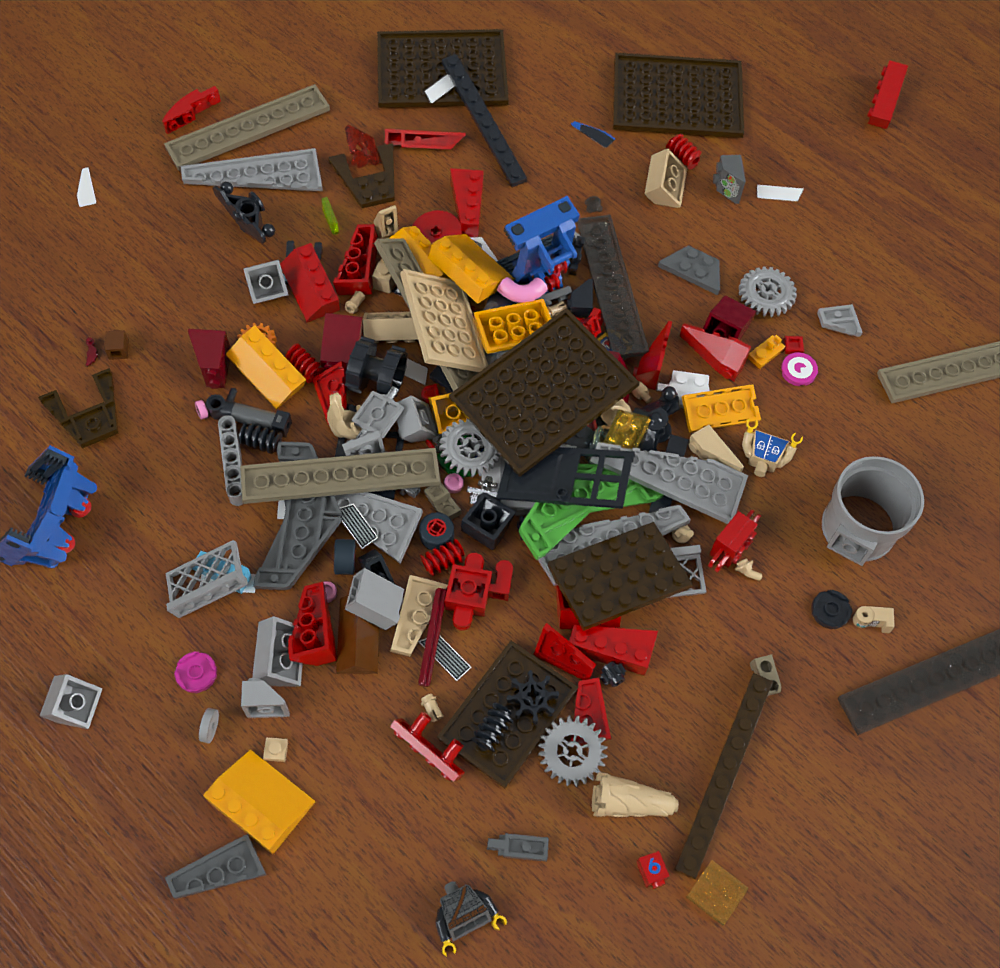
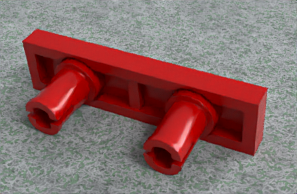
[390,712,465,782]

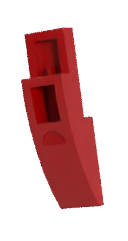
[162,86,221,134]

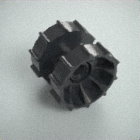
[345,336,408,399]

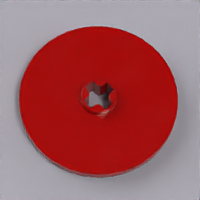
[412,210,462,244]

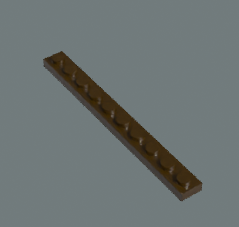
[675,673,773,879]

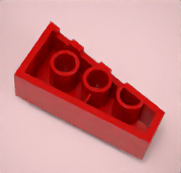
[867,60,908,129]
[450,168,484,237]
[333,224,379,295]
[569,625,658,676]

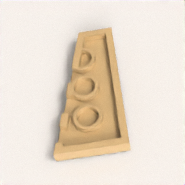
[390,575,448,657]

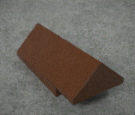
[336,595,380,674]

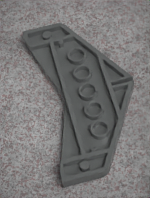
[253,442,343,590]

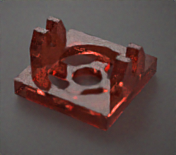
[345,125,379,168]

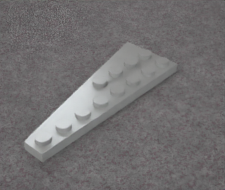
[181,148,323,191]
[538,505,691,586]

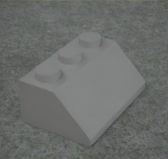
[252,616,303,687]

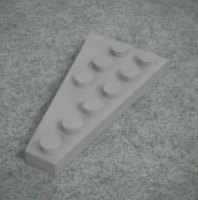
[334,492,423,564]

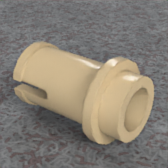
[345,291,365,314]
[547,301,567,318]
[421,694,443,722]

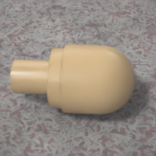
[631,382,652,403]

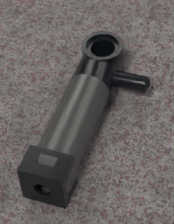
[206,388,292,438]

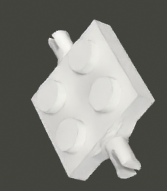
[657,370,720,408]

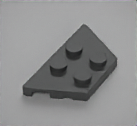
[658,245,720,295]

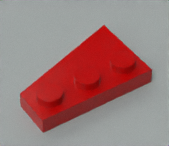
[312,361,347,425]
[533,623,596,680]
[570,677,611,747]

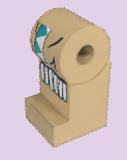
[853,606,895,633]

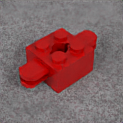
[708,509,762,573]
[444,553,492,631]

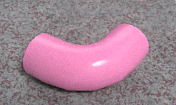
[497,277,547,303]

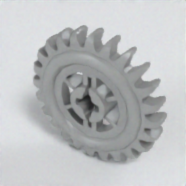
[739,267,797,317]
[439,419,500,477]
[538,715,608,787]

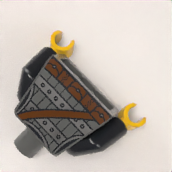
[435,881,507,956]

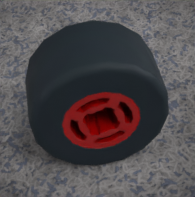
[419,512,454,550]
[334,539,356,575]

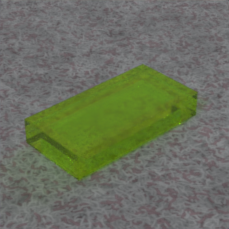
[321,197,339,235]

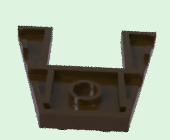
[328,143,395,208]
[38,368,119,449]

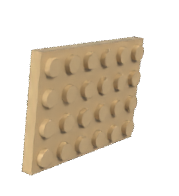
[400,269,488,372]

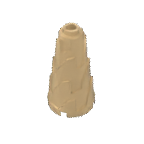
[592,772,679,817]

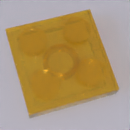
[603,409,651,449]
[686,860,749,926]

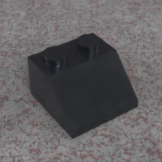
[461,492,516,550]

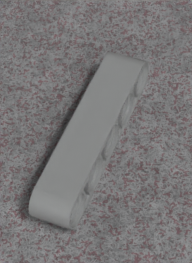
[218,416,243,506]

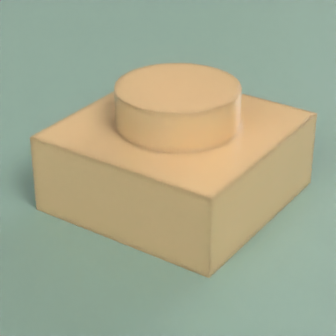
[263,738,288,762]

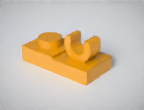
[747,335,786,369]

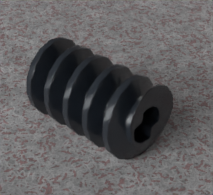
[239,422,282,454]
[470,702,513,751]

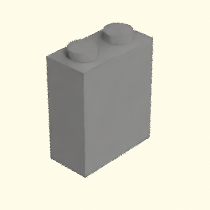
[345,568,404,630]

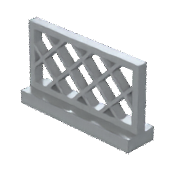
[166,540,248,618]
[668,545,706,598]

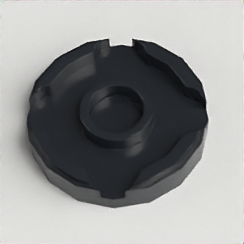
[811,590,852,629]

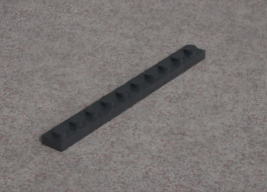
[442,54,527,187]

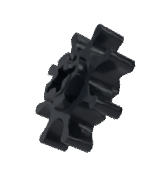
[506,670,559,724]

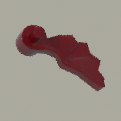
[86,338,98,367]

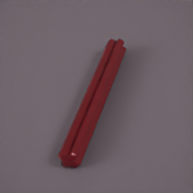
[418,588,447,687]

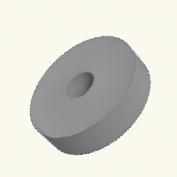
[199,708,219,743]

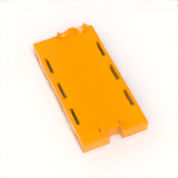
[682,384,761,433]

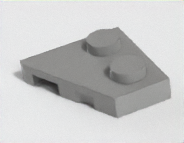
[817,304,863,337]

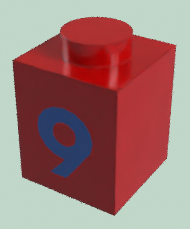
[636,851,670,889]

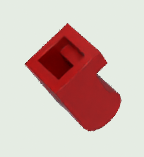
[489,560,513,601]

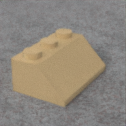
[644,148,687,208]
[363,312,418,343]

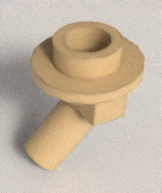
[672,525,694,543]
[735,558,762,581]

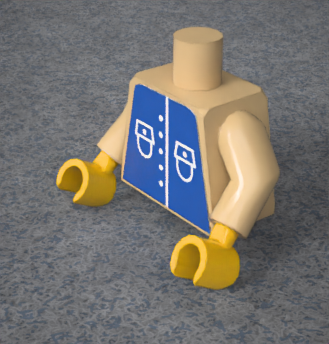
[742,419,803,477]

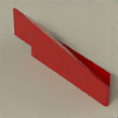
[385,128,466,149]

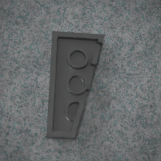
[165,834,266,899]

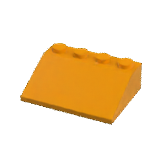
[428,234,515,304]
[474,299,551,354]
[203,749,316,855]

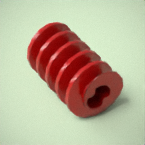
[666,134,702,170]
[285,343,324,383]
[420,539,465,576]

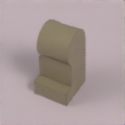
[750,654,781,696]

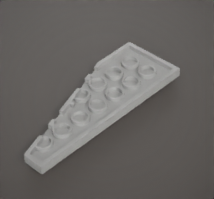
[590,442,748,524]

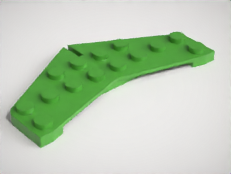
[519,464,664,560]

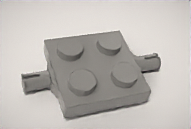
[351,386,404,439]

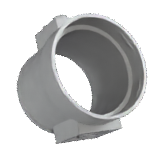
[822,457,924,566]

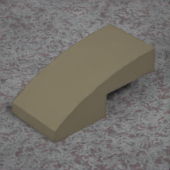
[424,482,462,520]

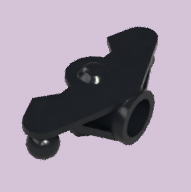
[212,181,275,243]
[629,386,680,452]

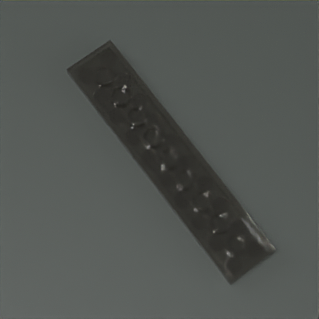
[577,215,649,359]
[837,629,1000,736]

